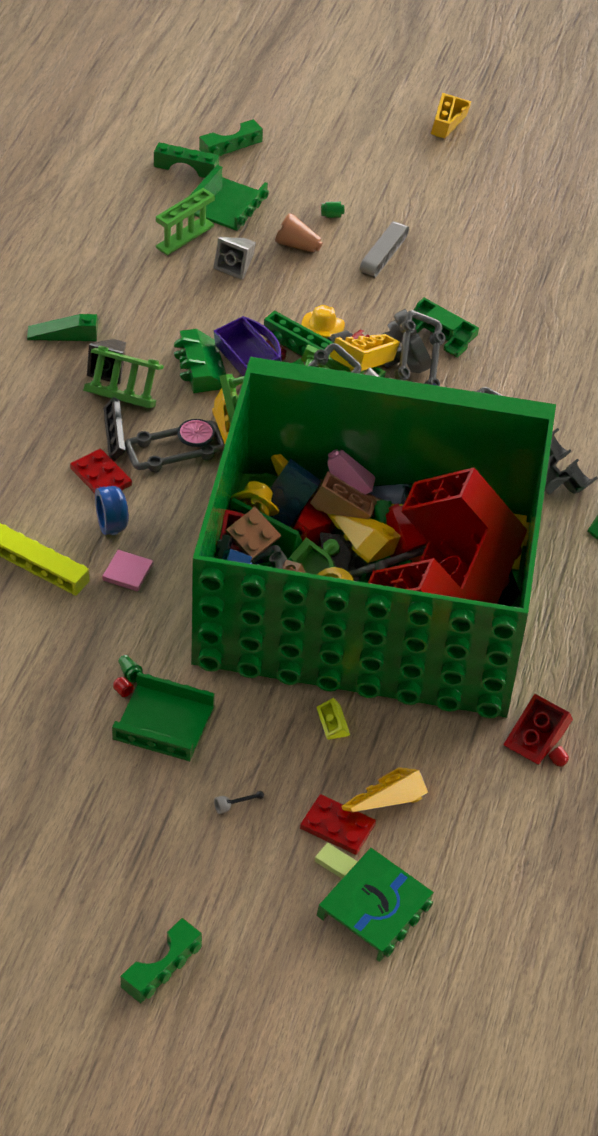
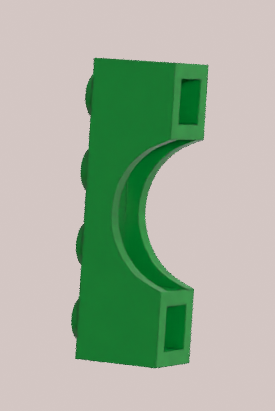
[199,119,263,156]
[154,142,219,178]
[120,918,202,1004]

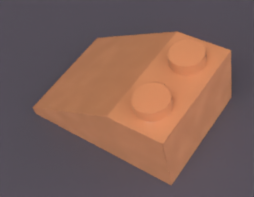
[310,472,376,519]

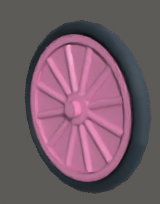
[177,419,215,447]

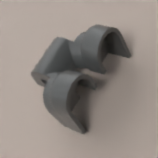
[381,309,431,373]
[545,428,598,495]

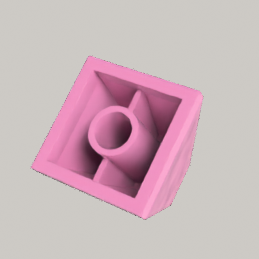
[327,449,375,495]

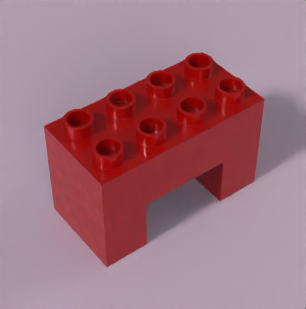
[368,468,527,604]

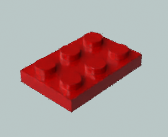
[70,448,132,494]
[300,794,376,855]

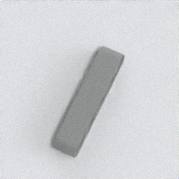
[359,221,409,277]

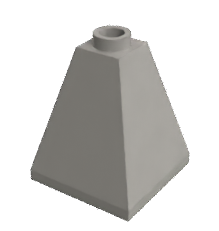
[213,237,256,280]

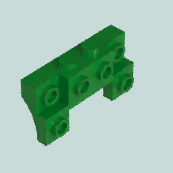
[412,297,479,358]

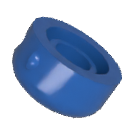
[95,486,129,535]

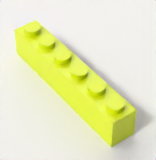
[0,523,90,596]

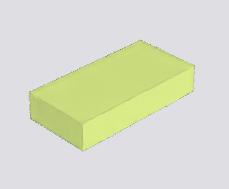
[315,843,358,879]

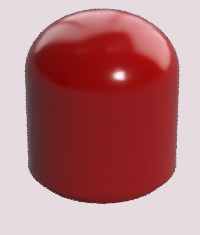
[113,677,134,697]
[548,746,569,767]

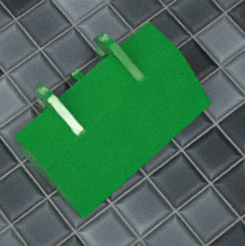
[174,329,226,393]

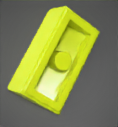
[316,697,350,740]

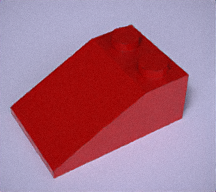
[503,694,573,765]

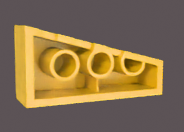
[330,334,400,371]

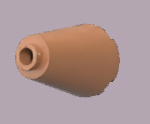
[275,213,323,253]

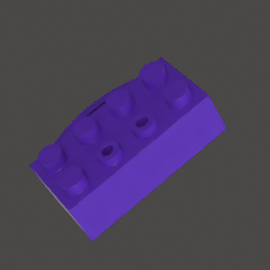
[214,316,282,376]

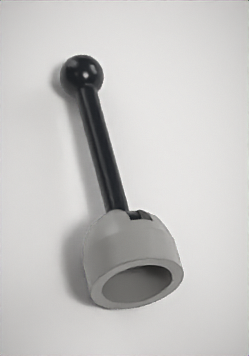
[214,791,264,814]

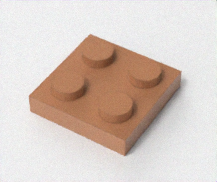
[225,507,281,561]

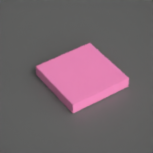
[102,550,153,591]

